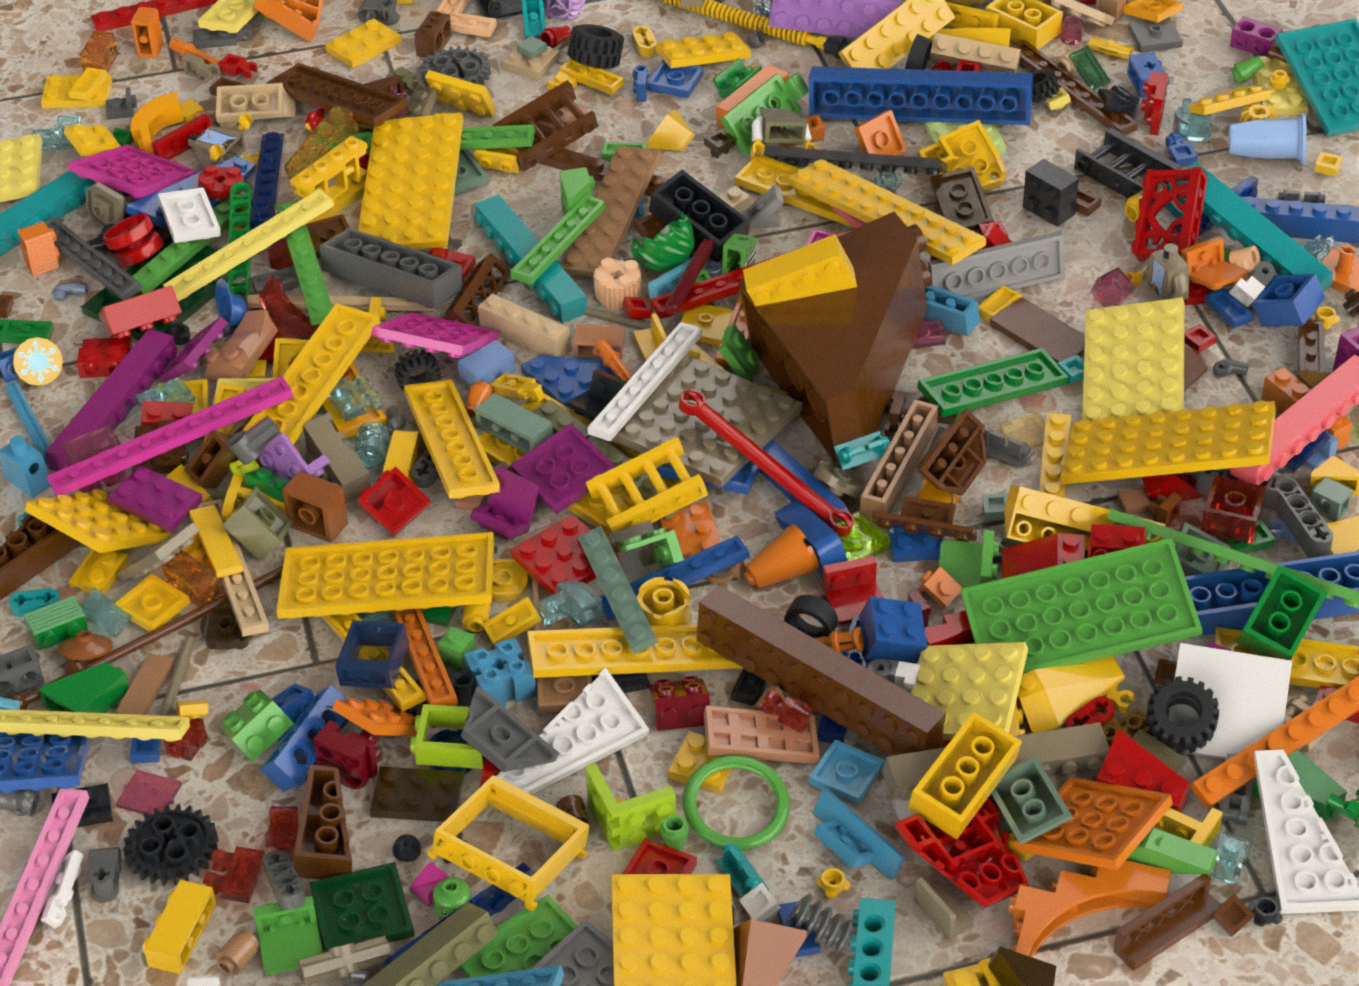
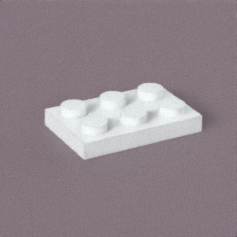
[158,187,220,243]

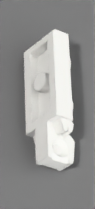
[41,850,83,929]

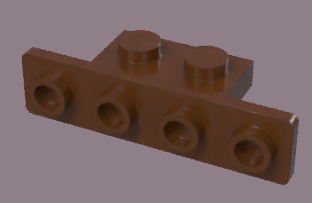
[872,496,977,542]

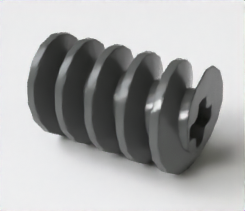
[786,893,853,956]

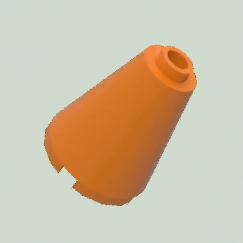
[743,524,819,589]

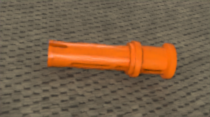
[814,627,864,654]

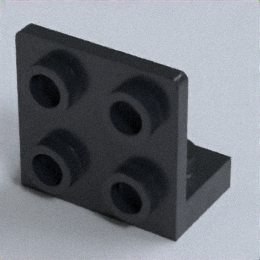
[566,370,627,419]

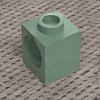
[1309,477,1353,522]

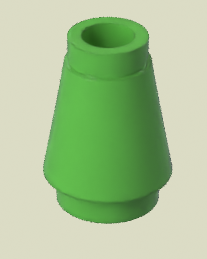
[1230,55,1265,84]
[660,815,689,852]

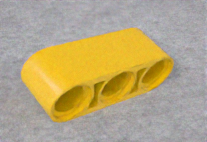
[383,430,421,481]

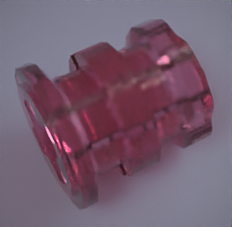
[1061,17,1082,45]

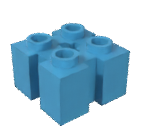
[464,637,537,707]

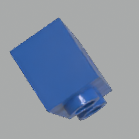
[1127,52,1169,98]

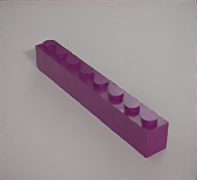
[45,329,177,472]

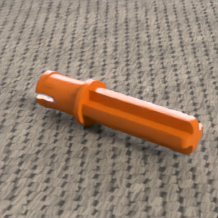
[169,37,220,64]
[594,339,632,382]

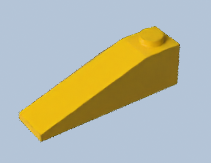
[1016,657,1125,733]

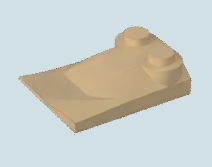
[216,83,295,128]

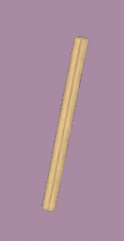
[246,294,435,312]

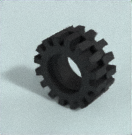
[1029,68,1059,103]
[394,349,441,392]

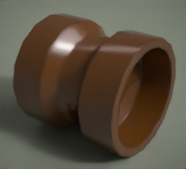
[556,795,590,825]

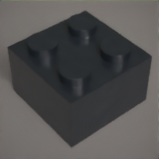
[1023,159,1079,227]

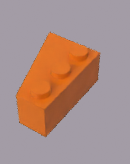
[253,0,323,43]

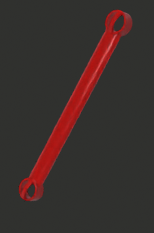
[678,389,855,537]

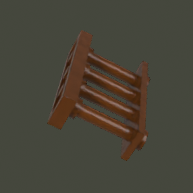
[493,80,599,172]

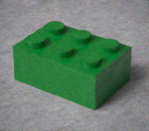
[1236,566,1328,660]

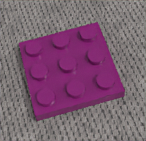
[510,423,616,515]

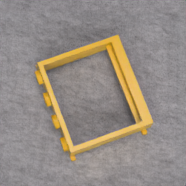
[427,775,590,911]

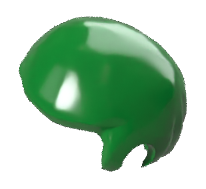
[631,212,695,272]

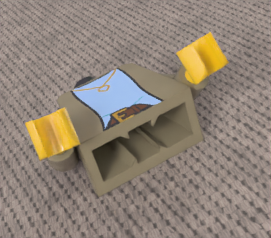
[188,112,254,167]
[1124,243,1189,300]

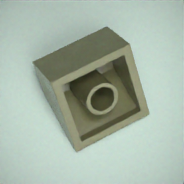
[223,487,293,561]

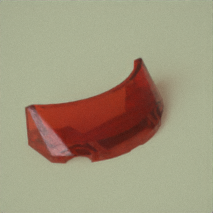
[259,276,320,340]

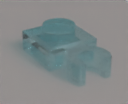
[1303,234,1335,261]

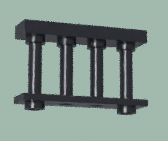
[1074,127,1181,199]

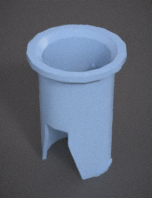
[1229,112,1306,165]

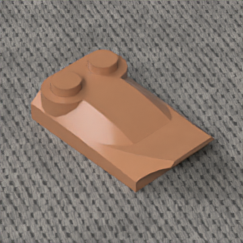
[203,309,278,381]

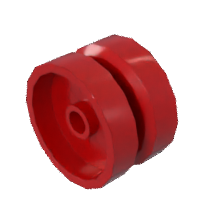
[102,213,164,268]

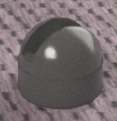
[747,29,765,48]

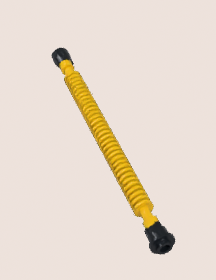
[656,0,848,59]

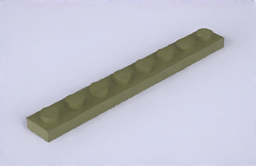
[532,400,685,520]

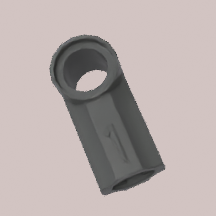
[227,415,281,465]

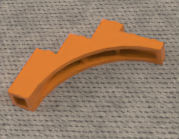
[1008,860,1171,957]

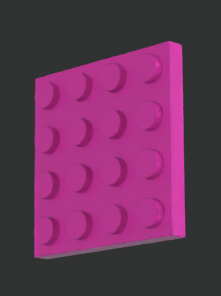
[68,144,198,199]
[372,312,499,358]

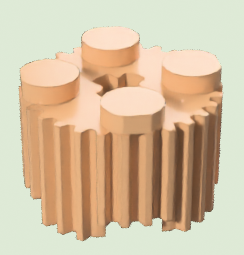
[593,258,642,311]

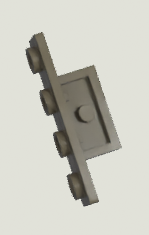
[402,82,438,118]

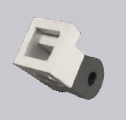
[1229,261,1275,308]
[868,659,920,693]

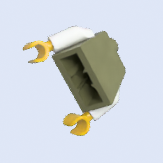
[750,108,817,159]

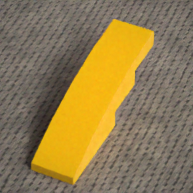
[928,28,1011,47]

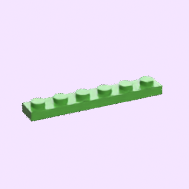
[511,194,606,285]

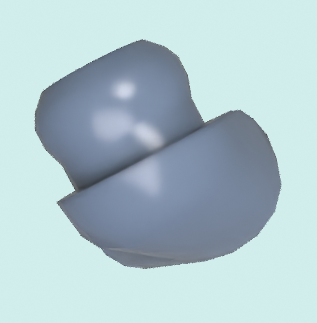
[53,282,88,301]

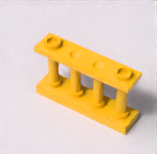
[585,436,708,541]

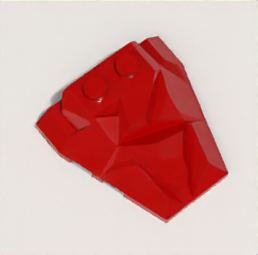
[894,798,1029,908]

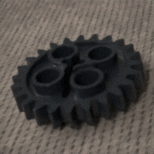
[123,804,219,886]

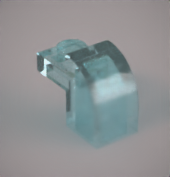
[1173,98,1212,143]
[539,581,603,628]

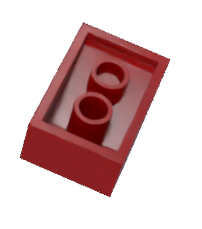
[1002,533,1085,579]

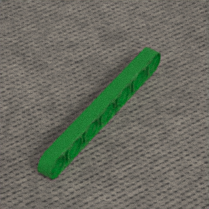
[227,182,252,304]

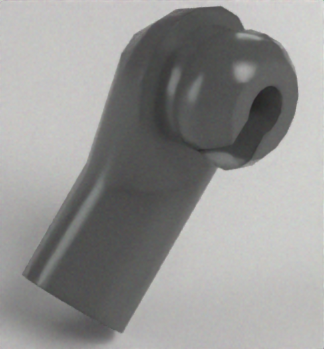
[1213,359,1249,377]
[384,405,406,436]

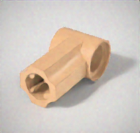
[1229,246,1260,286]

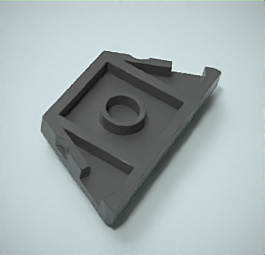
[461,686,560,772]

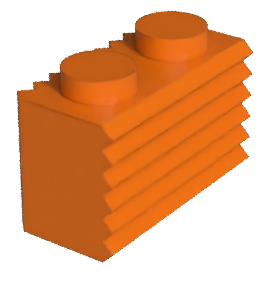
[131,7,164,58]
[18,221,61,277]

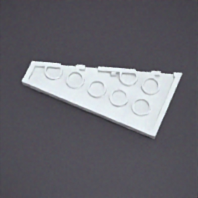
[496,667,649,795]
[1253,750,1359,914]

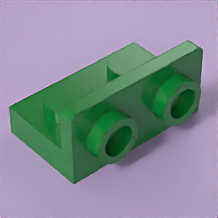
[713,59,762,98]

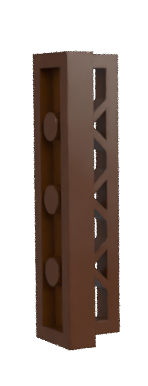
[442,253,511,326]
[1113,874,1221,971]

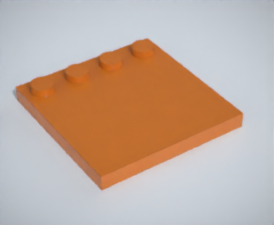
[1013,777,1173,870]

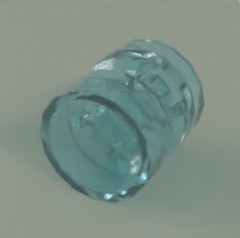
[354,421,390,469]

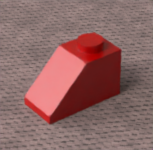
[1142,473,1203,502]

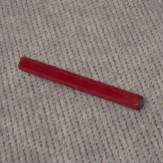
[665,238,714,315]

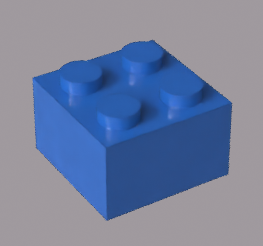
[1252,274,1325,327]
[859,596,927,664]

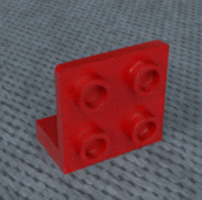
[822,556,883,625]

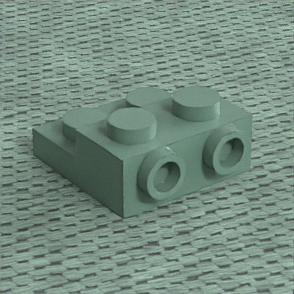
[1174,522,1231,576]

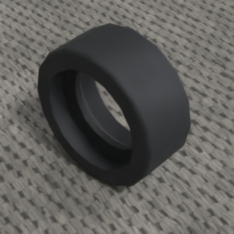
[784,595,838,638]

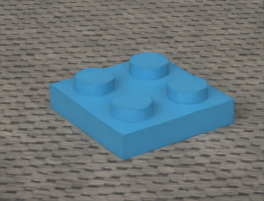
[808,739,885,806]

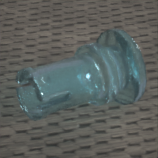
[874,169,902,191]

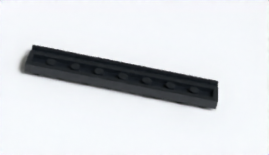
[764,146,947,176]

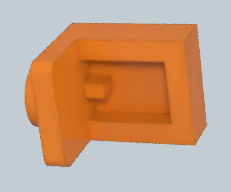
[917,567,963,609]

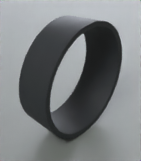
[905,34,932,70]

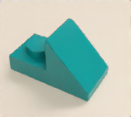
[521,0,546,39]

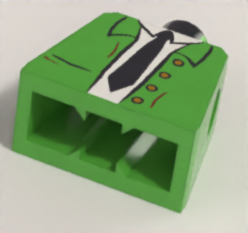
[722,233,757,274]

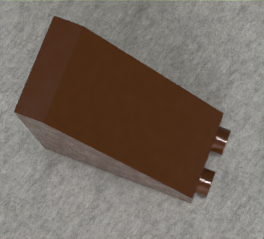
[738,211,932,469]

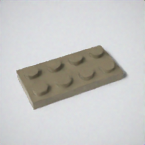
[116,522,200,582]

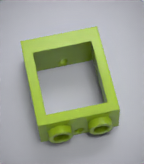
[410,704,485,769]

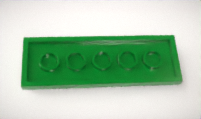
[917,348,1069,417]

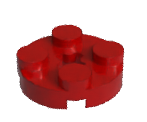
[198,165,244,199]

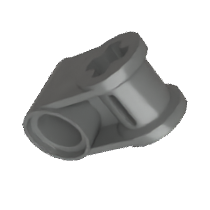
[357,0,400,25]
[88,847,122,903]

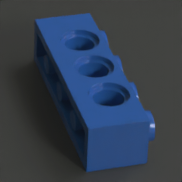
[260,685,349,792]

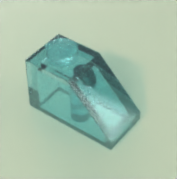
[1209,831,1254,885]

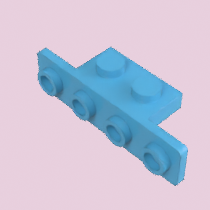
[814,789,905,879]

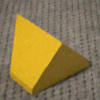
[647,110,695,152]

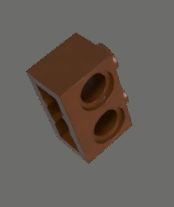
[414,11,452,57]

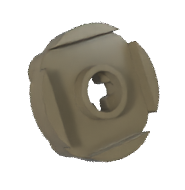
[813,459,864,498]

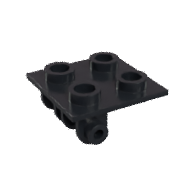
[476,0,522,19]

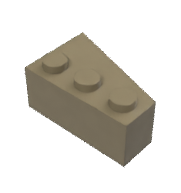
[303,412,371,503]

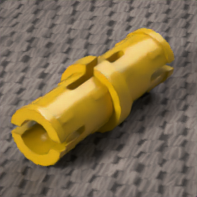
[1088,36,1133,60]

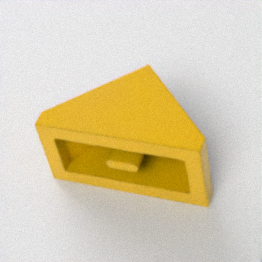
[1307,456,1359,495]

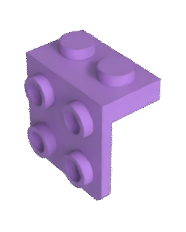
[258,433,330,480]

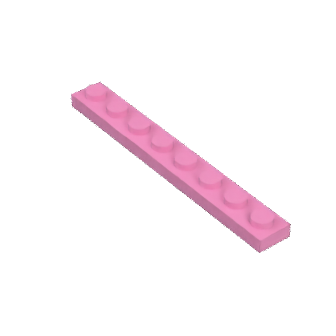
[0,788,90,986]

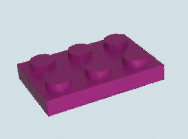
[159,317,228,383]
[108,465,203,533]

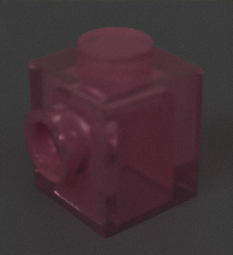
[1090,267,1133,308]

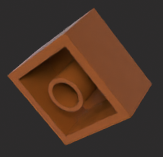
[282,471,348,543]

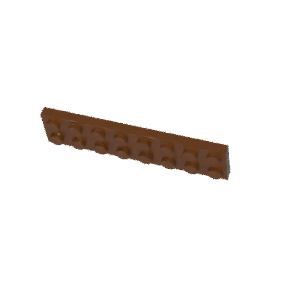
[266,63,409,127]

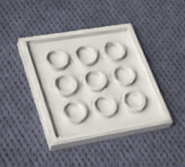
[1169,643,1292,761]

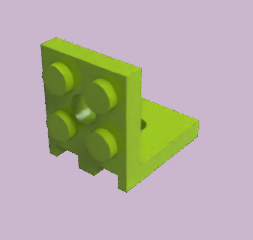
[585,762,676,852]

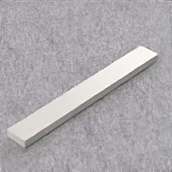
[588,322,702,441]

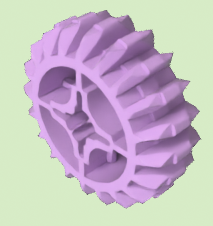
[543,0,586,21]

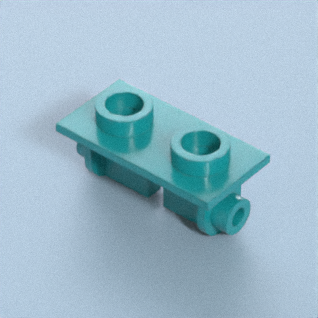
[834,431,889,471]
[715,843,769,898]

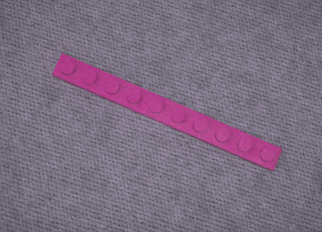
[46,376,294,497]

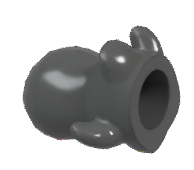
[0,789,40,816]

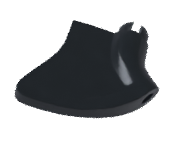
[1097,85,1140,112]

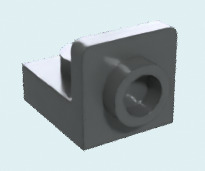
[106,87,137,120]

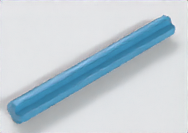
[6,382,50,464]

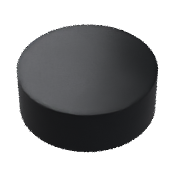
[166,323,191,345]

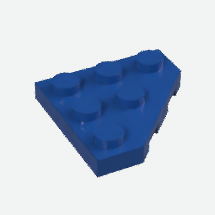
[521,355,616,408]

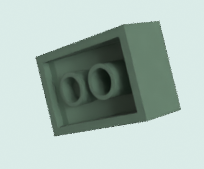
[990,756,1073,845]

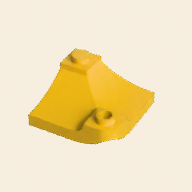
[918,120,1006,191]

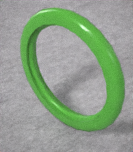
[682,755,790,851]

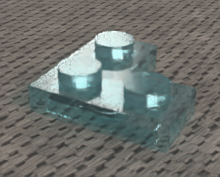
[32,115,81,150]

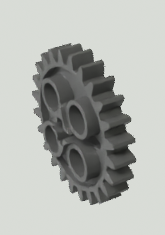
[421,46,491,88]

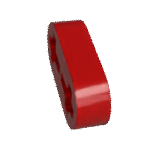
[1066,696,1115,728]

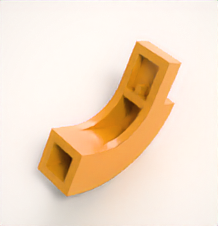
[131,91,185,155]

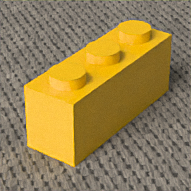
[143,880,216,974]

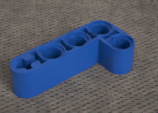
[775,500,848,579]

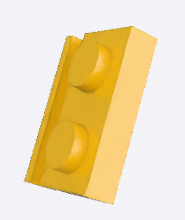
[69,549,129,597]

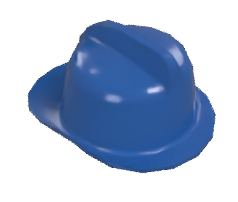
[215,278,249,335]

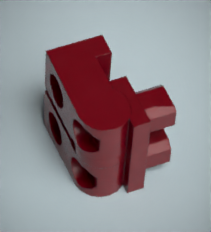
[313,720,382,789]

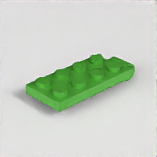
[719,72,809,156]

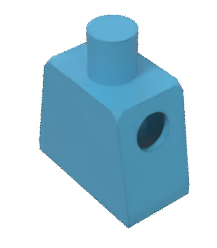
[0,435,51,498]

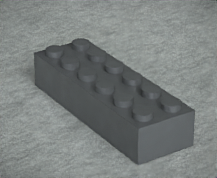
[320,228,462,309]

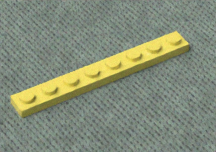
[163,189,334,302]
[0,709,190,742]

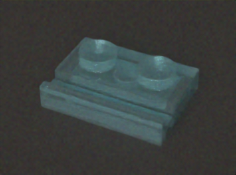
[135,377,197,409]

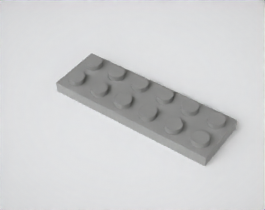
[928,231,1065,299]

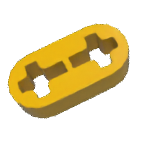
[632,25,657,57]

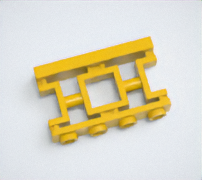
[290,136,368,224]

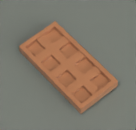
[704,706,820,765]

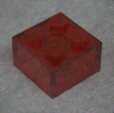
[1201,476,1267,544]

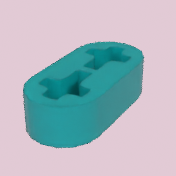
[9,588,61,617]

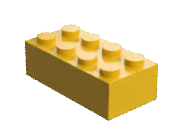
[908,711,1022,839]

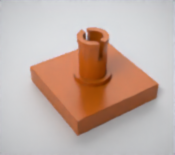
[853,110,907,169]
[1321,245,1359,293]

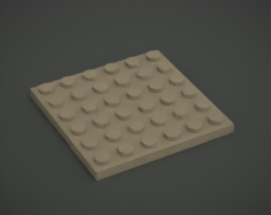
[612,354,803,488]

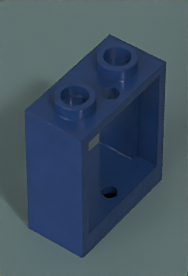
[335,620,409,689]

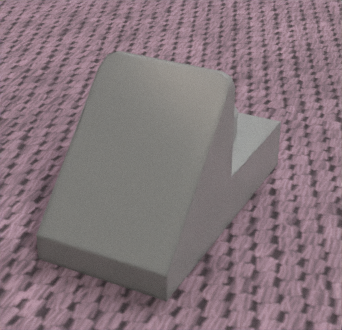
[743,184,784,229]

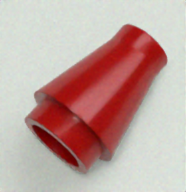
[540,25,571,48]

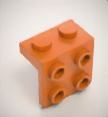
[1181,237,1248,290]

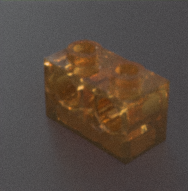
[79,31,118,72]
[161,550,221,607]

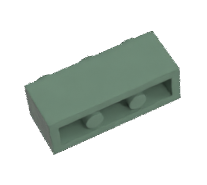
[475,393,553,454]

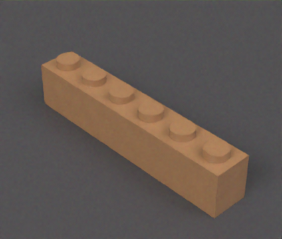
[860,400,938,522]

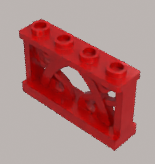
[1131,167,1208,262]

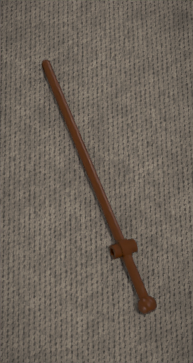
[8,566,283,710]

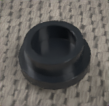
[392,834,421,862]

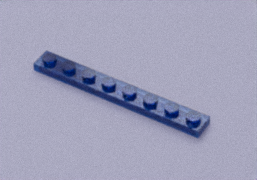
[250,132,285,229]

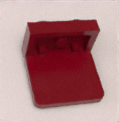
[649,676,710,731]

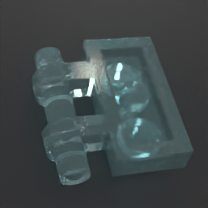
[328,374,384,421]

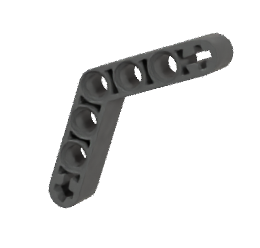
[1195,468,1333,558]

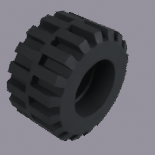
[567,24,624,68]
[1146,676,1219,754]

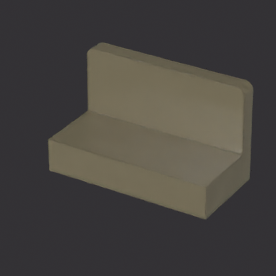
[914,877,974,940]

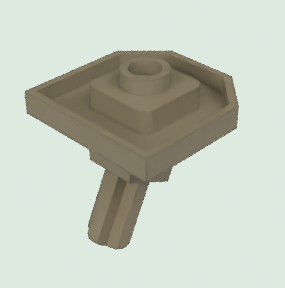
[86,182,139,228]

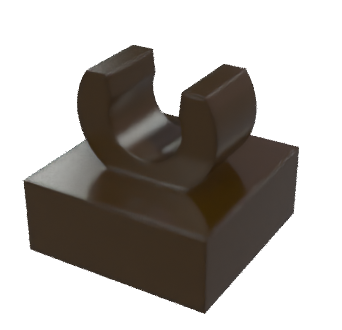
[704,129,735,159]

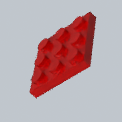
[510,514,620,601]

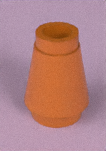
[465,381,493,418]

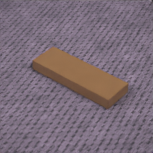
[115,653,175,715]

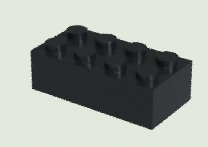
[649,170,751,262]

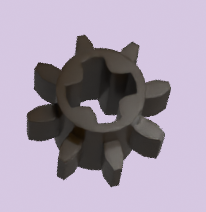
[1343,288,1359,318]

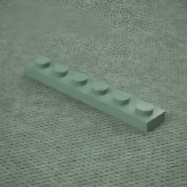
[578,526,658,655]

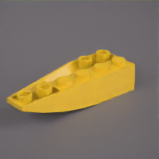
[1004,485,1166,550]

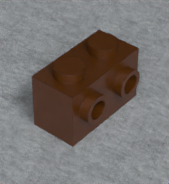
[184,430,238,489]

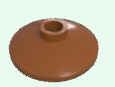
[58,631,113,660]

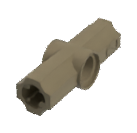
[297,936,391,985]

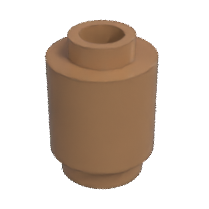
[216,930,259,975]

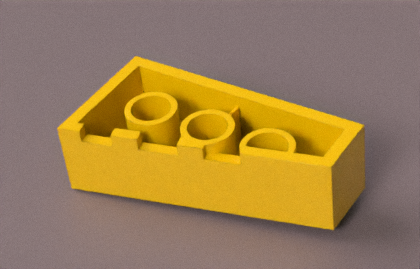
[743,234,857,306]

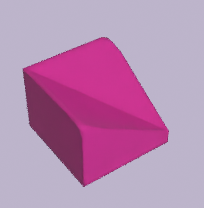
[410,862,450,907]

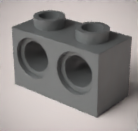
[0,644,45,698]

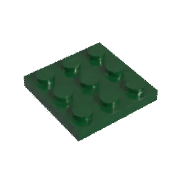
[309,862,415,952]

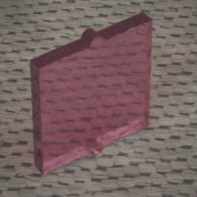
[116,770,182,816]

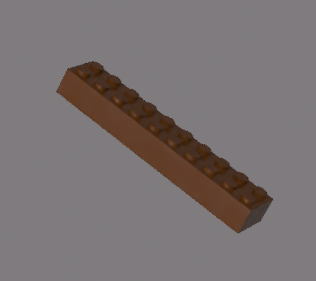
[696,585,946,755]

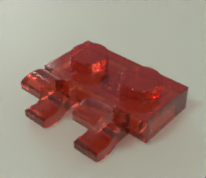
[203,846,265,904]

